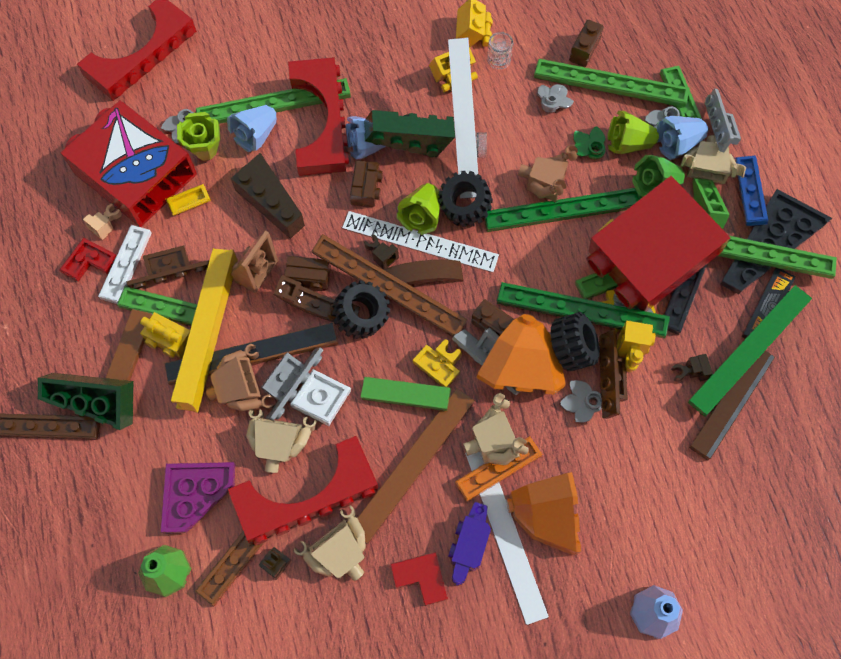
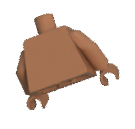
[518,144,578,202]
[206,344,274,411]

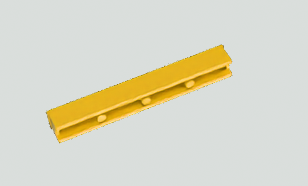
[171,248,238,413]

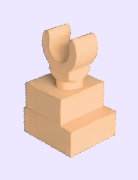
[83,204,122,240]

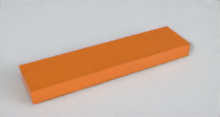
[455,436,542,502]

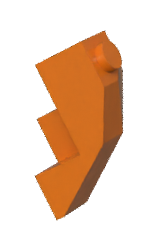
[476,314,566,395]
[506,472,581,555]

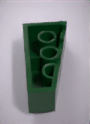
[364,110,455,158]
[38,373,134,430]

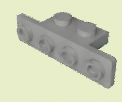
[705,88,741,153]
[452,328,521,395]
[261,347,323,420]

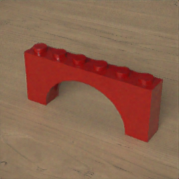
[77,0,197,101]
[288,57,349,176]
[228,436,378,545]

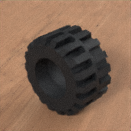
[438,171,493,227]
[332,281,390,339]
[550,312,600,372]

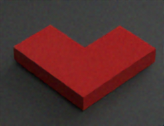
[59,237,117,282]
[391,552,448,606]

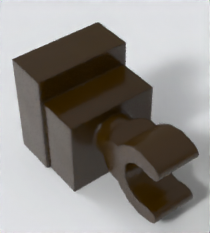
[364,234,399,269]
[671,354,713,381]
[259,547,291,579]

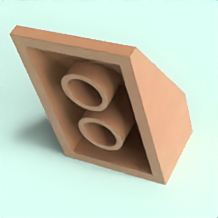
[231,231,278,293]

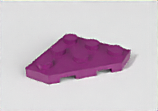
[161,462,235,534]

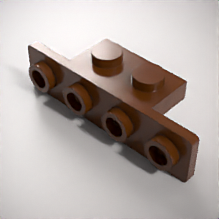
[126,245,210,288]
[599,330,628,419]

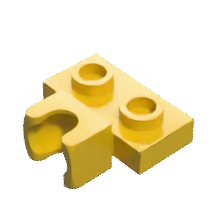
[413,339,462,387]

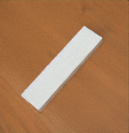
[98,225,152,304]

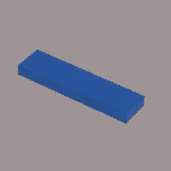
[735,155,768,226]

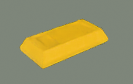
[166,184,211,216]

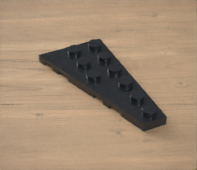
[720,189,832,295]

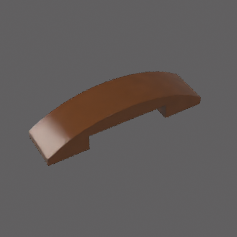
[383,259,464,285]
[273,275,360,322]

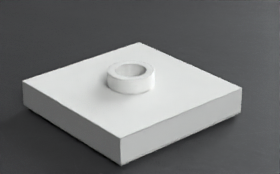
[290,370,351,426]

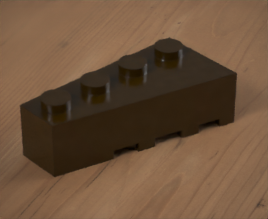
[231,153,305,239]

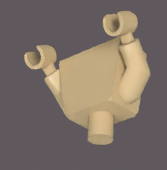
[680,135,746,184]
[463,393,529,466]
[246,409,316,473]
[294,505,366,581]

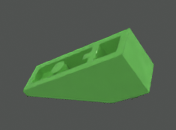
[693,178,730,229]

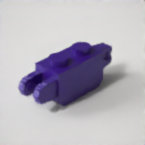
[448,502,491,586]

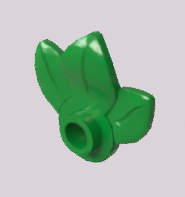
[573,126,606,159]

